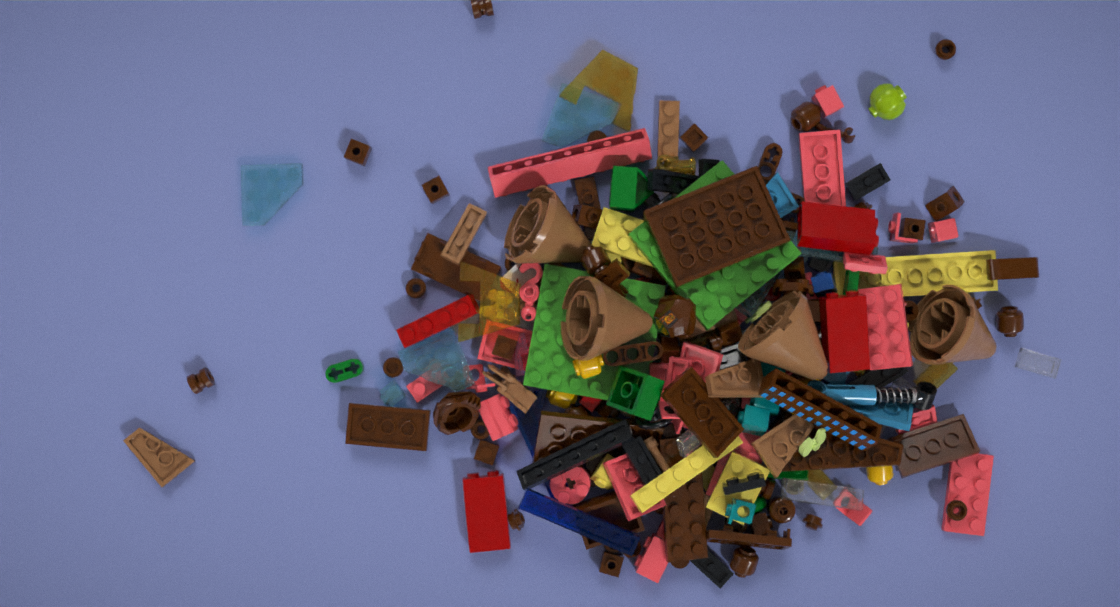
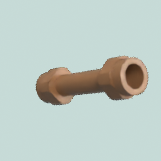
[644,436,669,472]

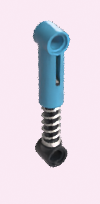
[807,380,937,410]

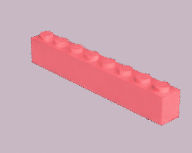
[488,128,652,198]

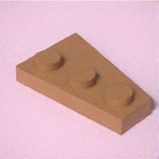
[705,359,763,398]
[751,414,814,478]
[123,427,195,487]

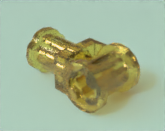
[654,155,696,175]

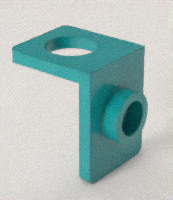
[725,498,756,524]

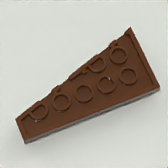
[532,411,664,463]
[781,412,904,472]

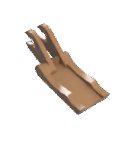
[482,364,538,414]

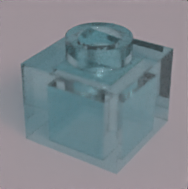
[380,380,406,407]

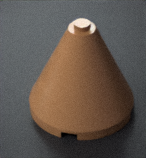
[504,185,591,264]
[561,276,653,361]
[908,285,997,365]
[738,291,828,380]

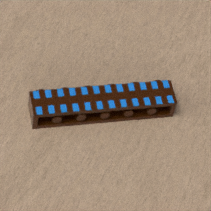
[758,368,882,451]

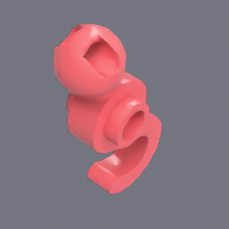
[519,263,543,321]

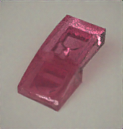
[515,333,529,377]

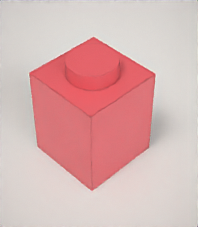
[811,85,844,119]

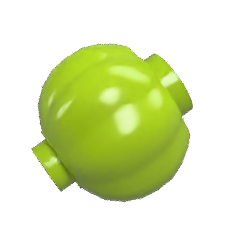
[868,83,907,120]

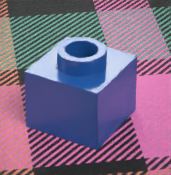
[811,272,837,297]

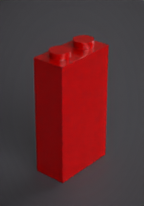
[797,201,879,255]
[819,290,870,373]
[462,470,511,553]

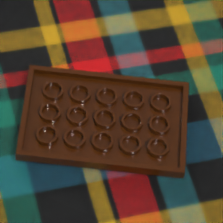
[643,166,791,288]

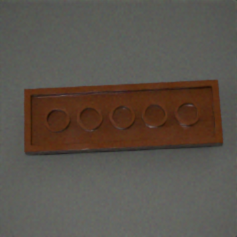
[658,435,708,562]

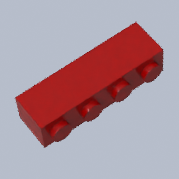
[396,294,481,348]

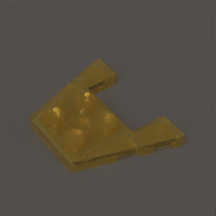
[558,50,638,132]
[458,262,521,342]

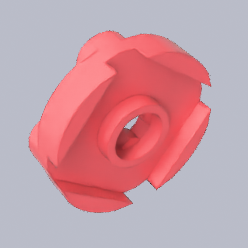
[550,466,591,504]

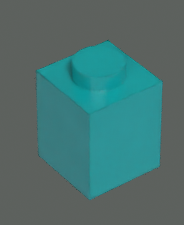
[737,404,770,437]

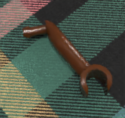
[815,122,855,144]

